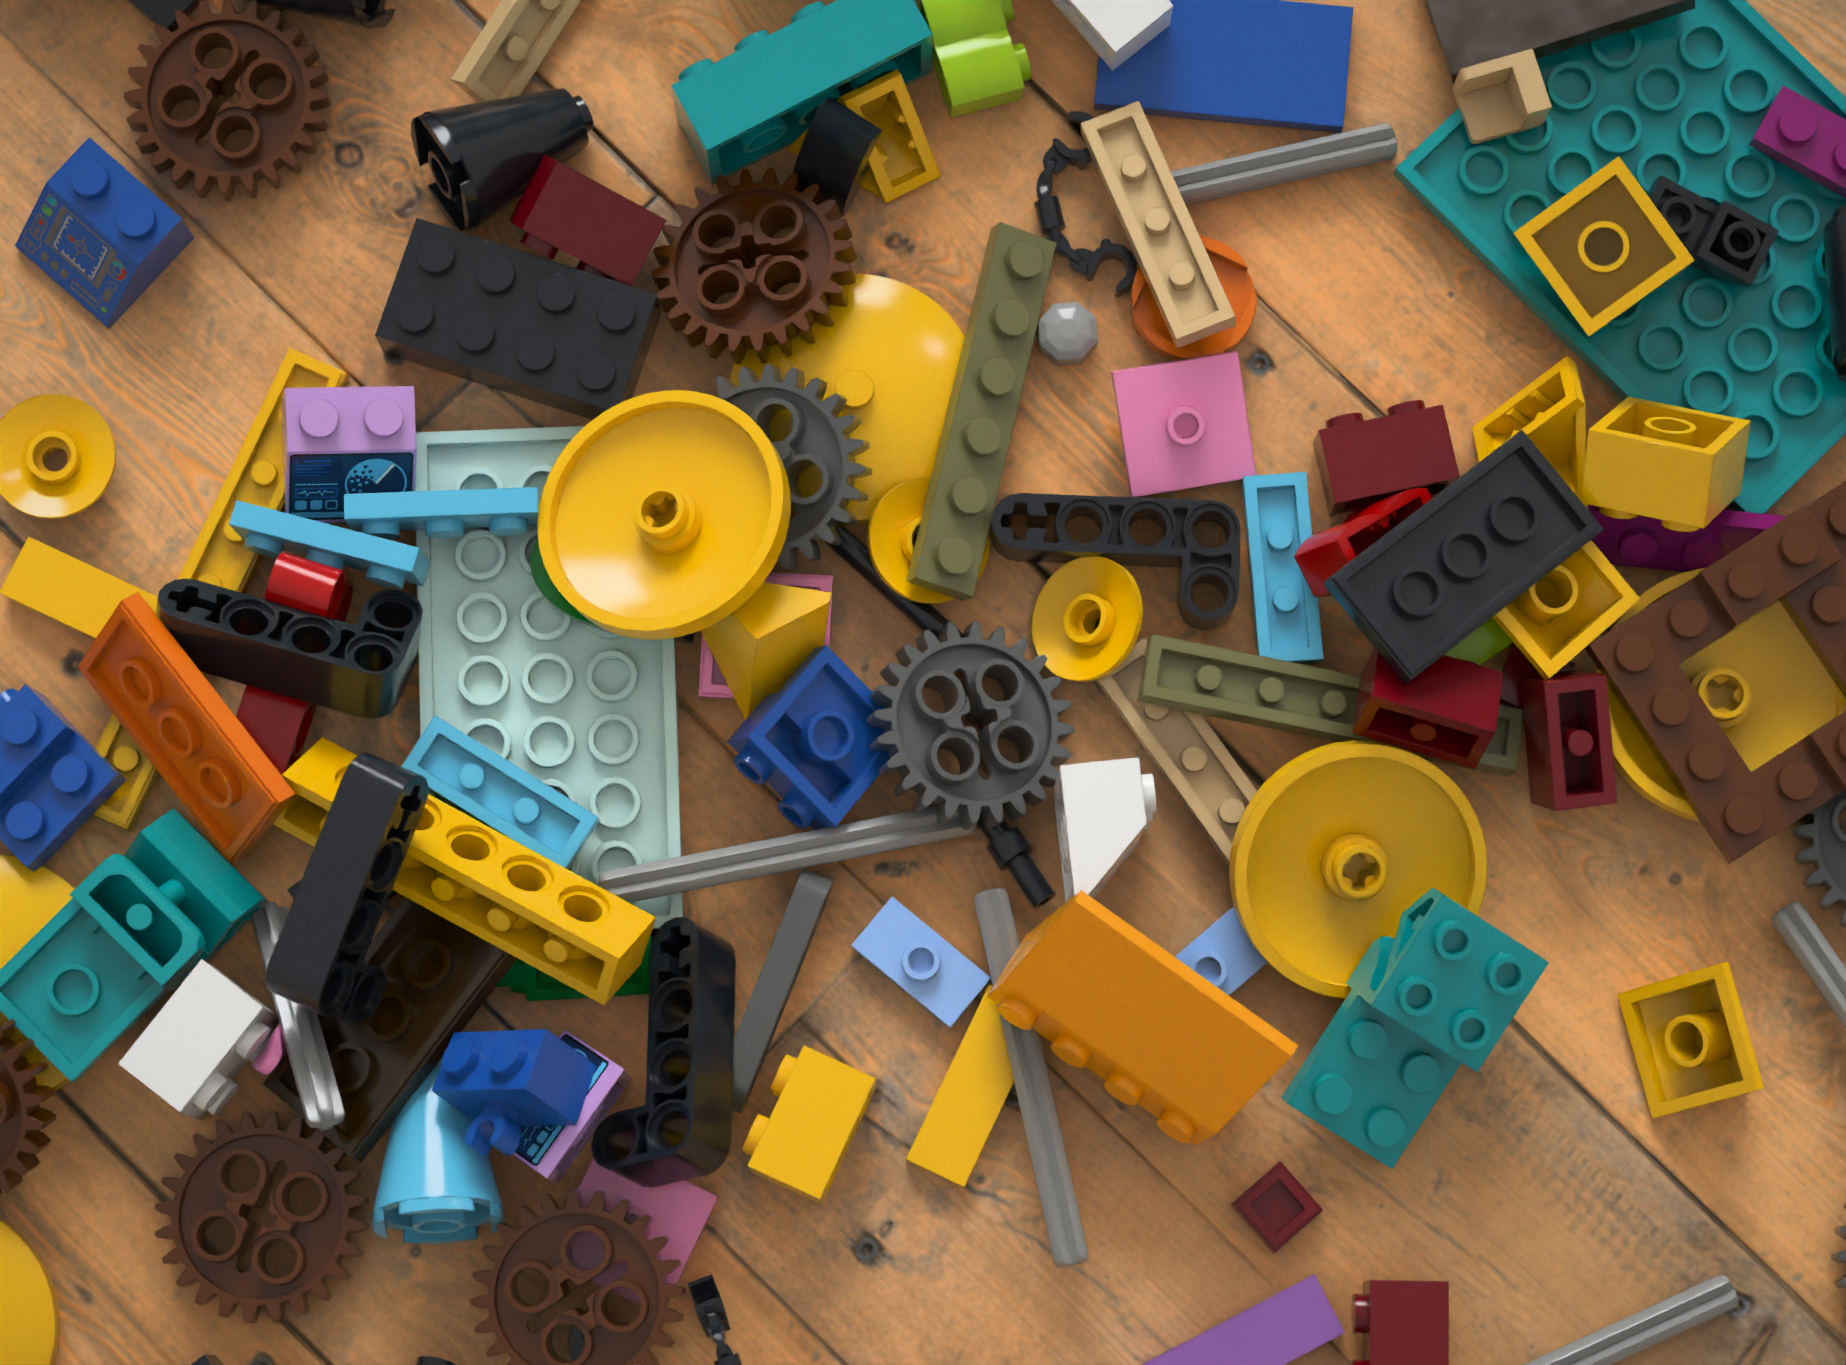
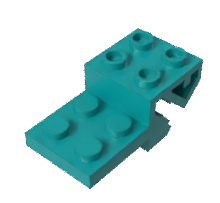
[0,808,269,1083]
[1281,888,1549,1169]

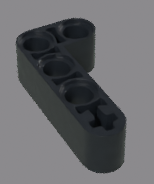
[990,493,1241,631]
[156,579,423,719]
[265,753,428,1022]
[591,917,736,1187]

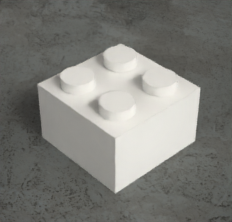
[118,959,279,1120]

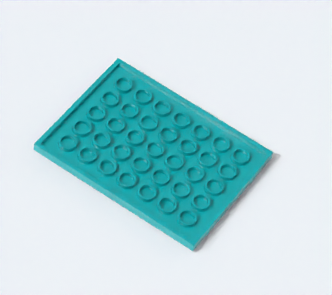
[1393,0,1846,514]

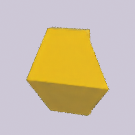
[786,69,941,203]
[1472,356,1588,509]
[700,582,831,720]

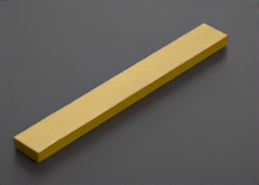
[93,348,349,832]

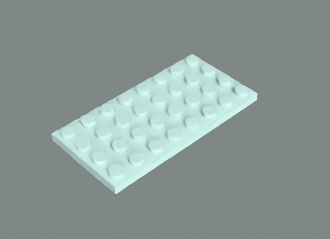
[415,426,684,932]

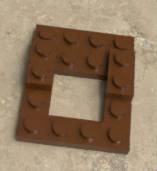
[1585,481,1846,864]

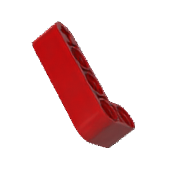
[236,552,354,775]

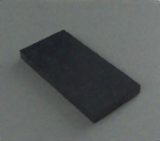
[1324,430,1604,685]

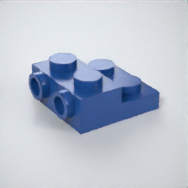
[727,645,890,830]
[0,684,126,872]

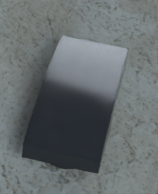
[793,96,882,218]
[1647,175,1779,287]

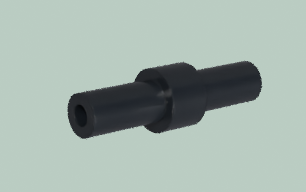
[977,813,1056,908]

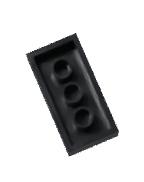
[375,218,661,420]

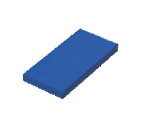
[1094,0,1353,133]

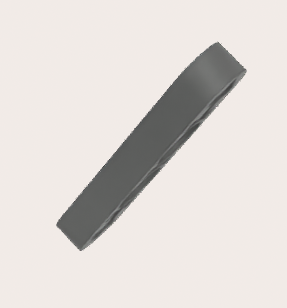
[732,868,834,1114]

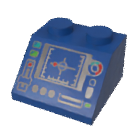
[15,137,194,329]

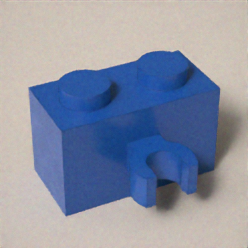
[432,1029,597,1156]

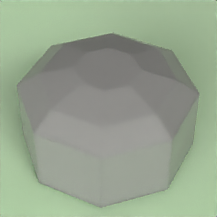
[1037,302,1098,366]

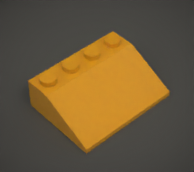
[986,890,1298,1146]

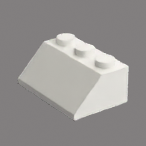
[1053,757,1157,903]

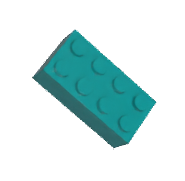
[671,0,933,185]

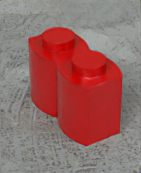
[1294,488,1432,597]

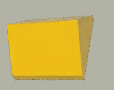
[1493,540,1641,679]
[1617,962,1764,1119]

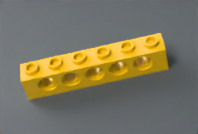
[273,737,656,1006]

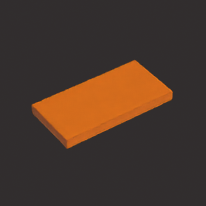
[78,592,296,865]

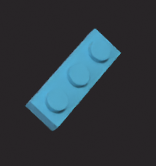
[1241,472,1324,664]
[344,487,541,540]
[229,500,431,590]
[401,715,600,869]

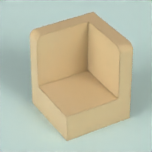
[1452,48,1552,144]

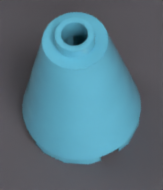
[372,1058,504,1244]

